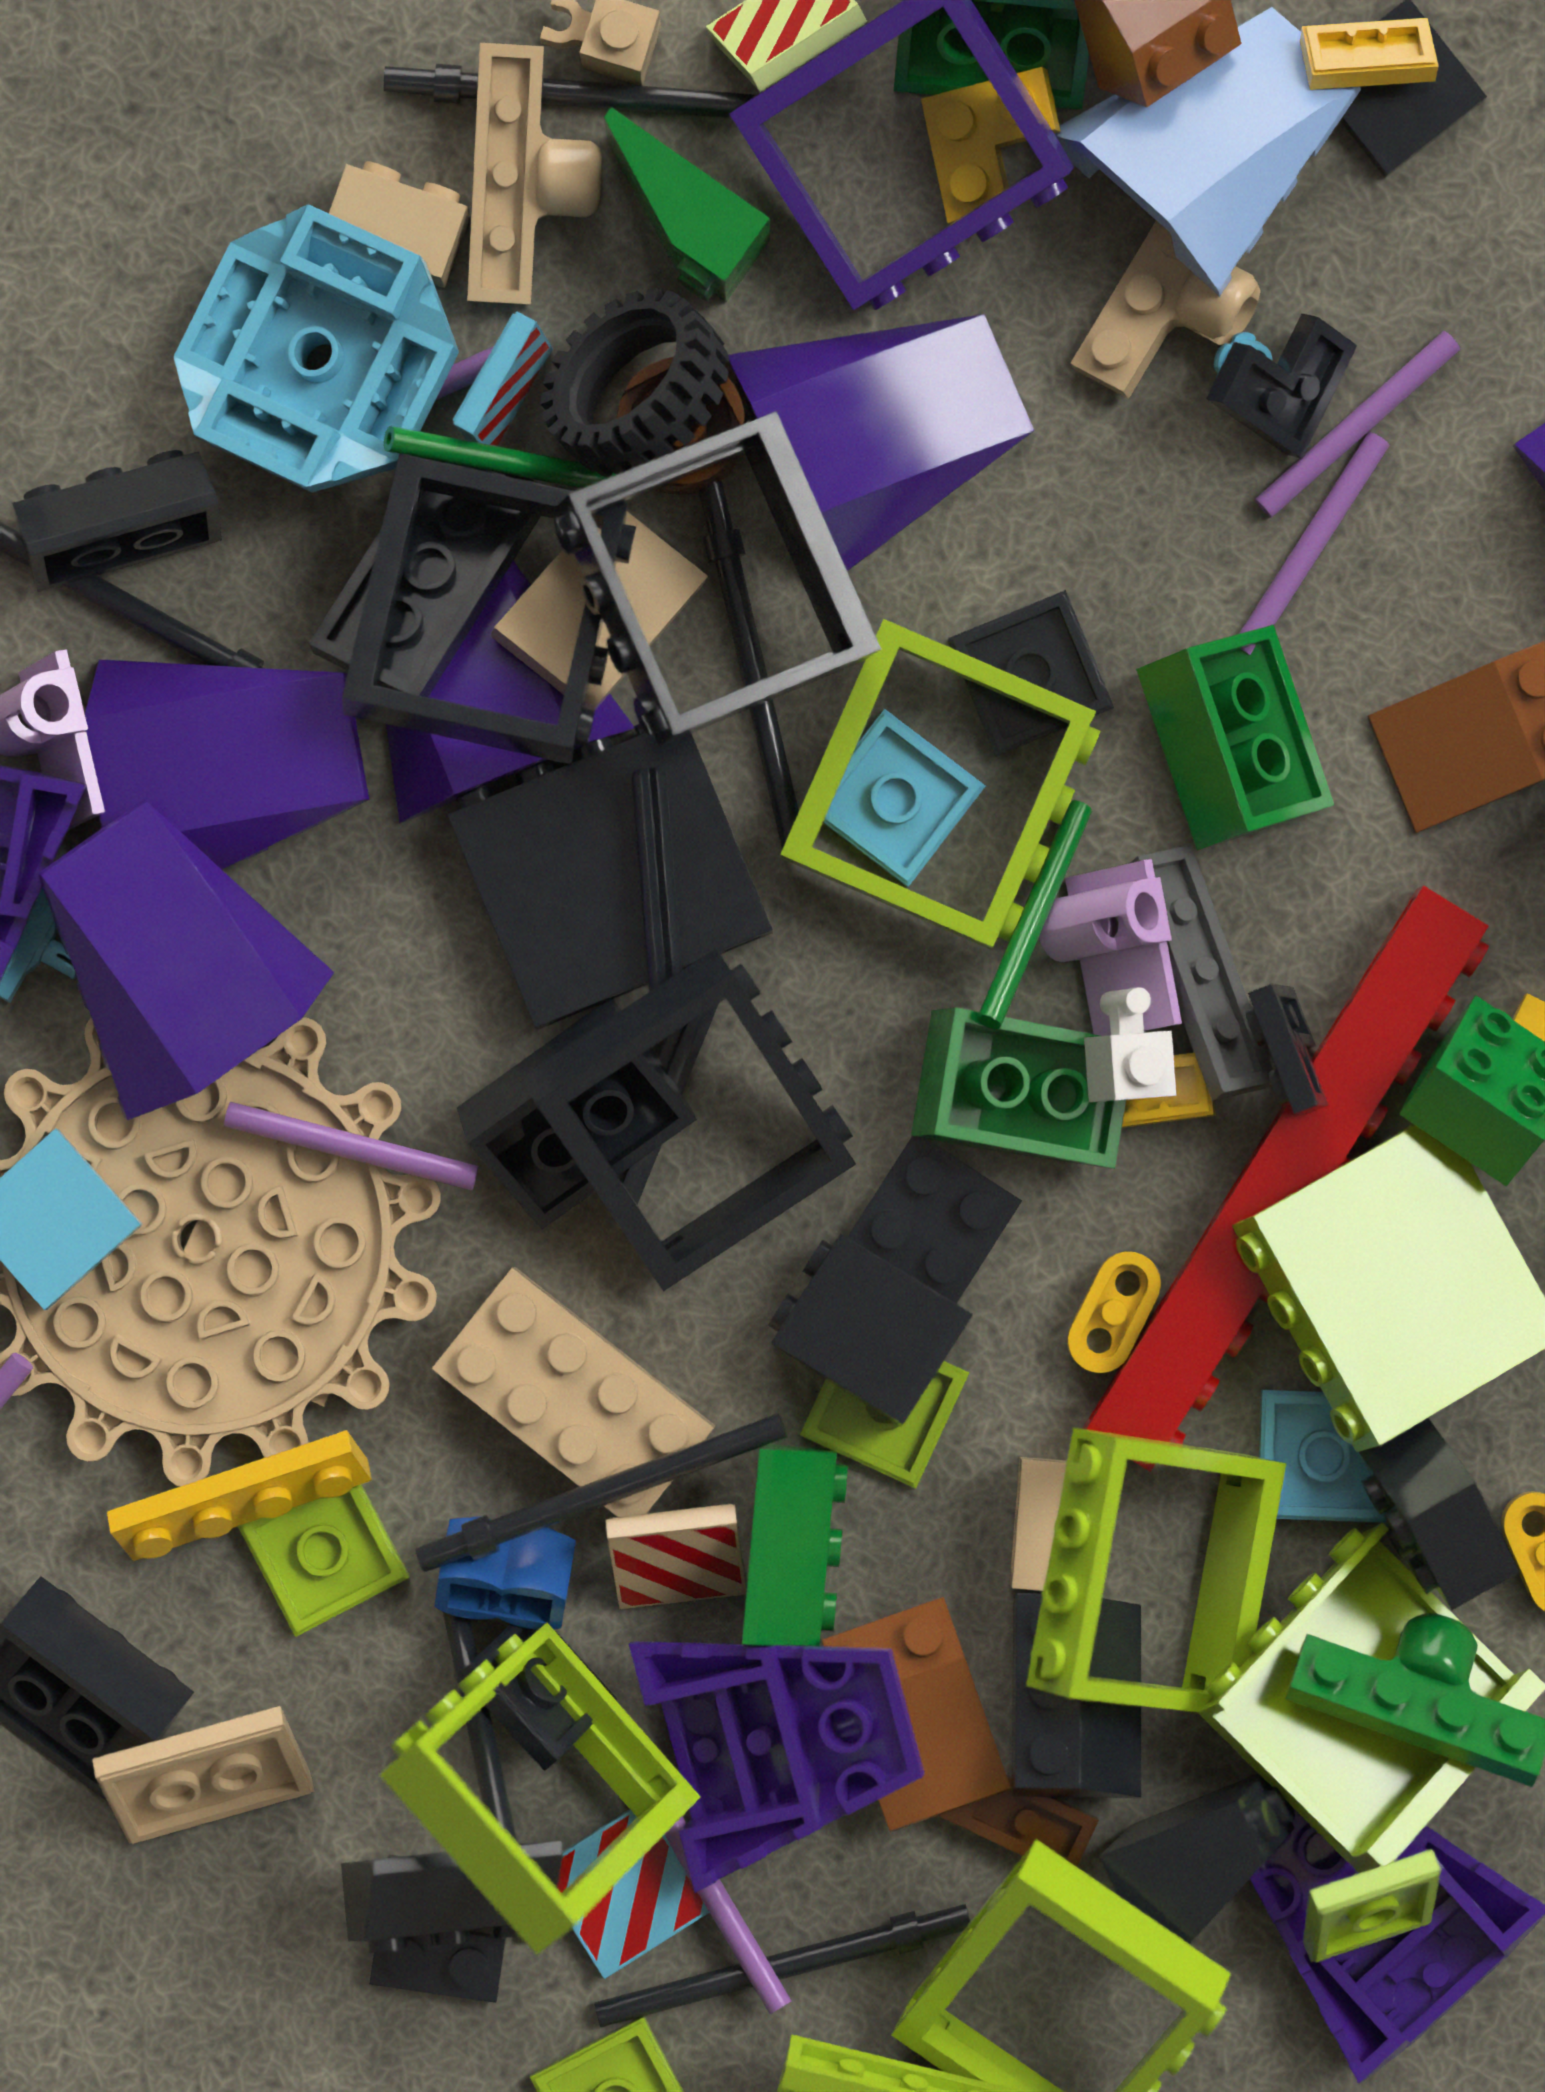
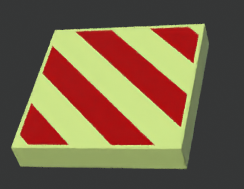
[706,0,867,92]

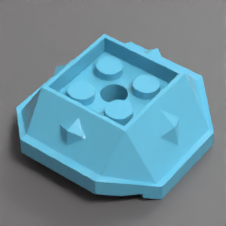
[173,204,459,493]

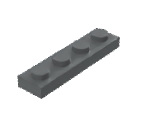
[1130,845,1273,1101]

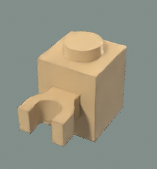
[540,0,661,86]

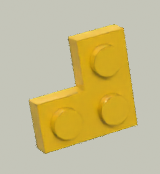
[921,67,1061,224]

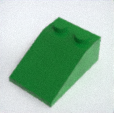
[604,107,770,302]
[911,1007,1126,1169]

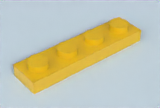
[107,1430,372,1561]

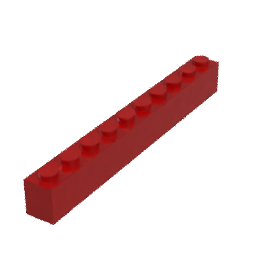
[1082,885,1489,1472]

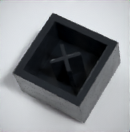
[1359,1417,1519,1611]

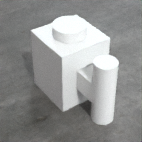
[1084,988,1176,1102]

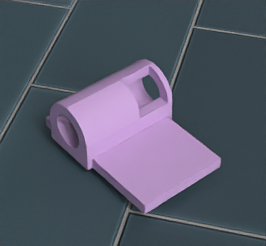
[0,649,105,831]
[1039,859,1182,1036]

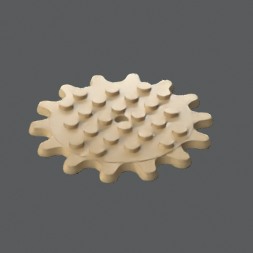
[0,1017,441,1486]

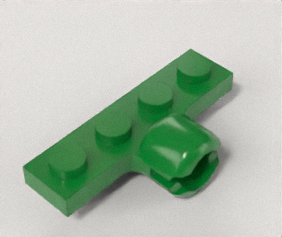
[1285,1614,1545,1787]

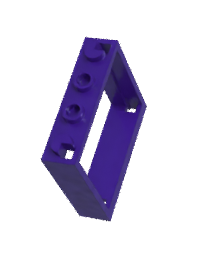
[730,0,1075,310]

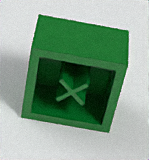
[1399,995,1545,1186]

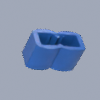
[434,1517,576,1630]

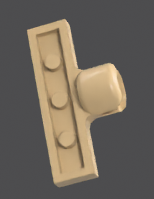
[467,43,602,305]
[1070,221,1260,399]

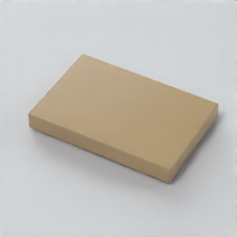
[490,512,708,710]
[93,1706,314,1844]

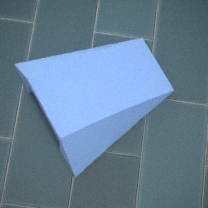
[1055,7,1361,297]

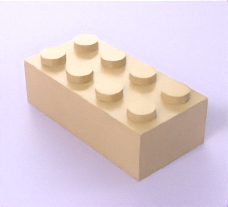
[432,1267,715,1517]

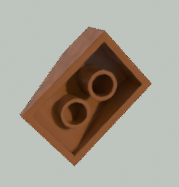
[1074,0,1242,107]
[1367,641,1545,833]
[822,1597,1011,1833]

